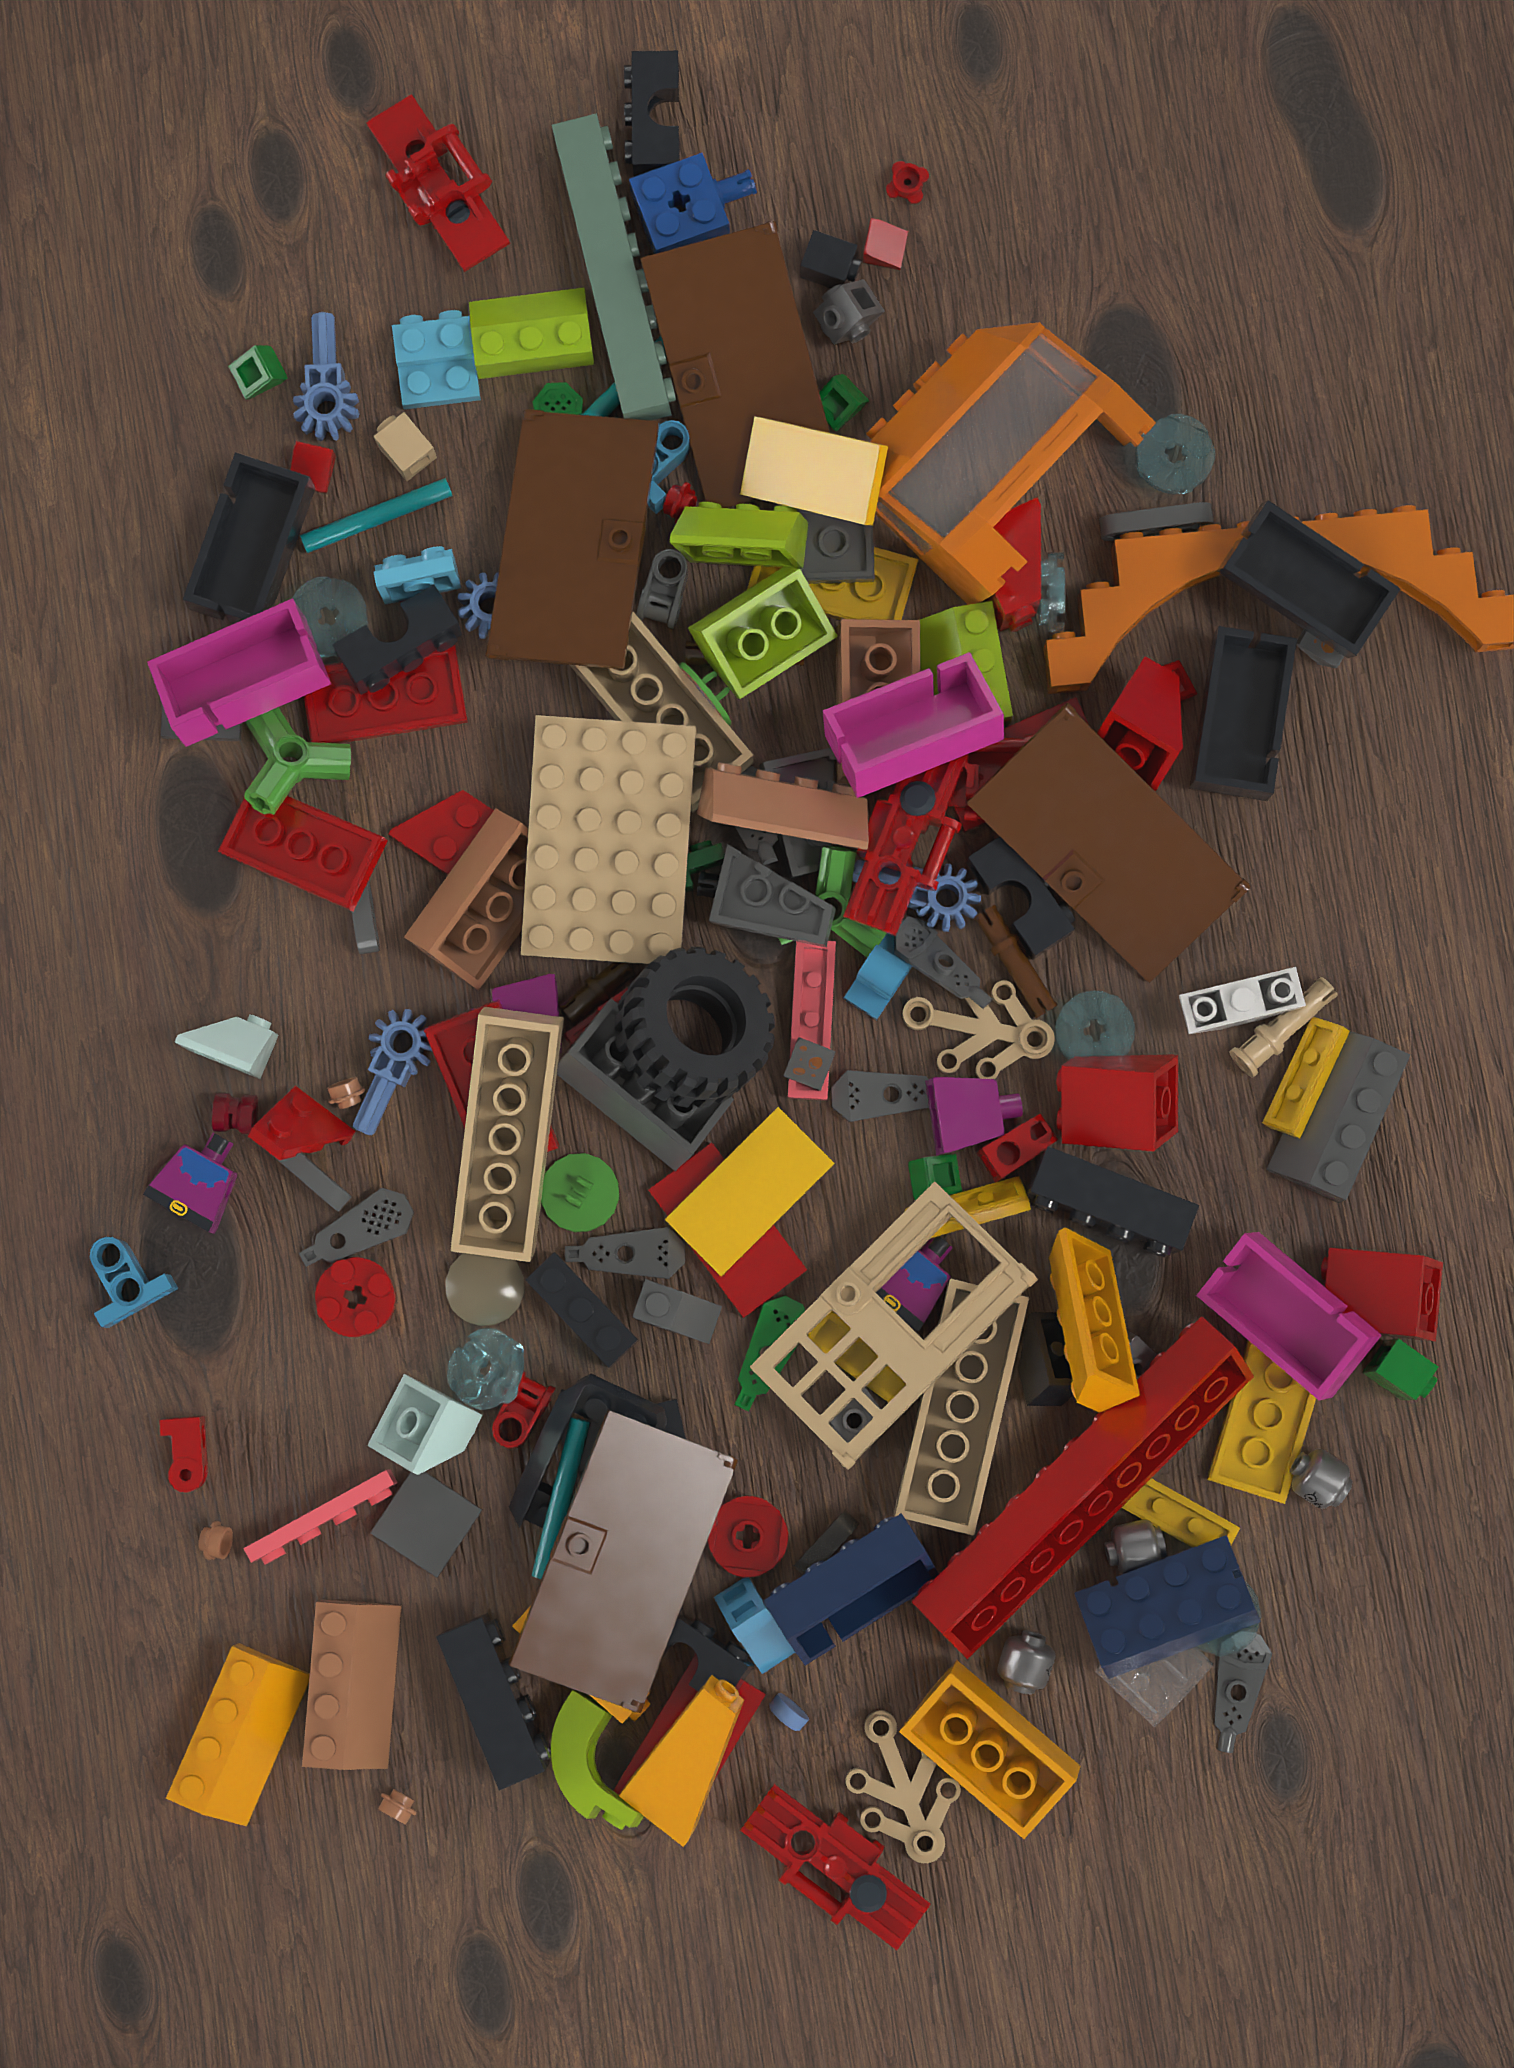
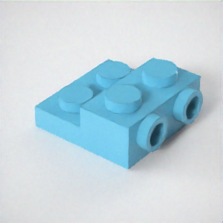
[392,310,481,409]
[374,546,461,604]

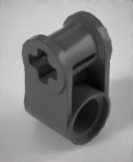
[636,549,688,630]

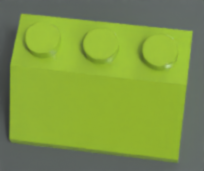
[469,287,594,379]
[670,502,808,568]
[688,566,837,699]
[920,601,1013,726]

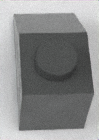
[633,1279,722,1344]

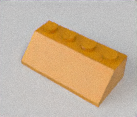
[1049,1228,1140,1413]
[166,1643,310,1826]
[899,1660,1081,1839]

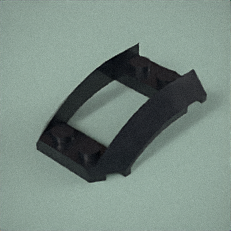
[509,1373,668,1528]

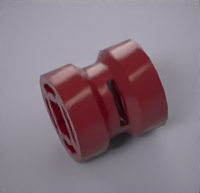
[212,1092,258,1134]

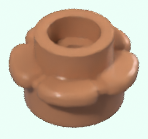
[327,1077,365,1109]
[199,1521,233,1560]
[378,1789,417,1825]

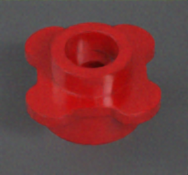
[886,161,929,204]
[663,482,697,524]

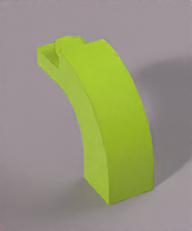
[551,1690,644,1830]

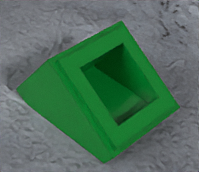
[228,345,288,400]
[819,374,869,432]
[908,1154,962,1200]

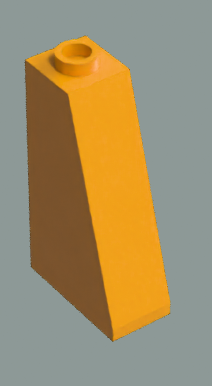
[619,1675,744,1847]

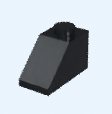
[1018,1312,1073,1406]

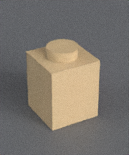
[374,412,437,481]

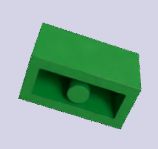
[1362,1338,1439,1400]

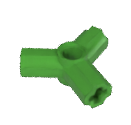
[244,707,351,815]
[779,845,887,957]

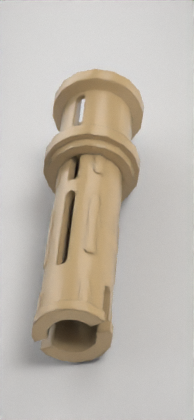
[1229,977,1338,1078]

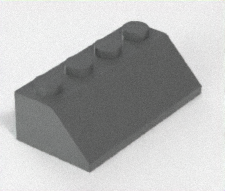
[557,999,734,1171]
[1266,1031,1410,1203]

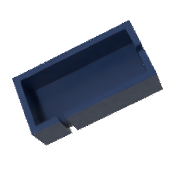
[763,1513,939,1666]
[1074,1535,1261,1679]

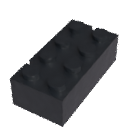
[183,452,316,624]
[1217,500,1400,658]
[1189,626,1297,801]
[1026,1146,1200,1258]
[436,1613,551,1791]

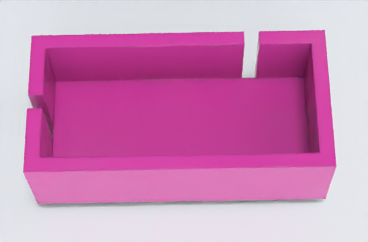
[147,598,331,747]
[823,652,1004,798]
[1196,1232,1382,1401]

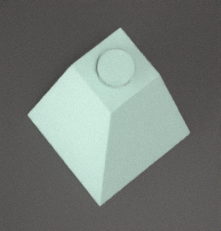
[175,1014,279,1079]
[367,1374,482,1475]

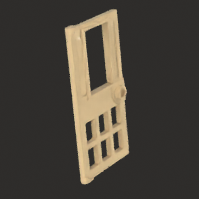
[750,1182,1038,1470]

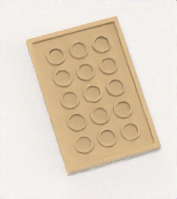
[521,715,696,964]

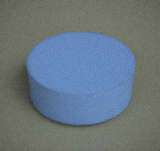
[769,1693,809,1731]

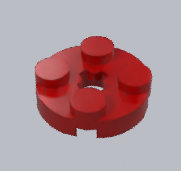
[315,1257,396,1338]
[708,1496,788,1577]

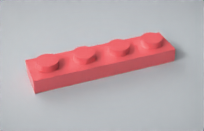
[788,941,836,1101]
[243,1469,398,1565]

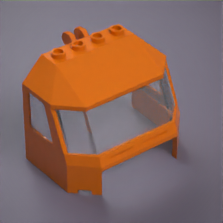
[866,322,1156,605]

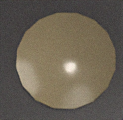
[445,1253,525,1326]

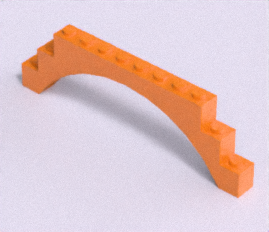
[1043,505,1514,694]

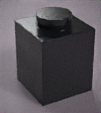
[800,230,862,288]

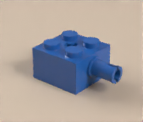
[629,153,757,254]

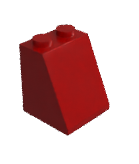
[985,497,1041,632]
[1097,656,1183,792]
[1056,1054,1178,1152]
[1321,1248,1443,1342]

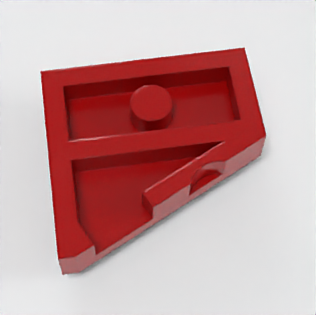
[388,790,494,875]
[248,1085,356,1160]

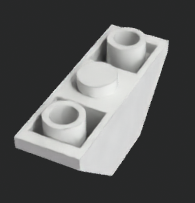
[1179,967,1306,1034]

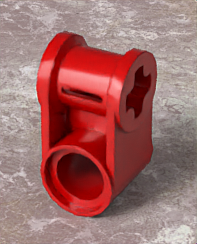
[492,1369,556,1449]

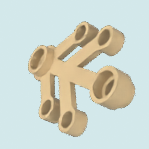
[902,977,1055,1079]
[845,1710,961,1863]

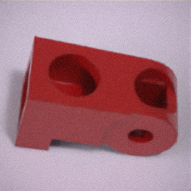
[976,1113,1058,1183]
[159,1416,208,1493]

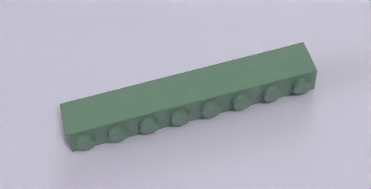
[552,113,676,420]

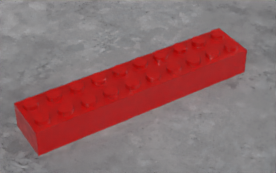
[912,1316,1254,1660]

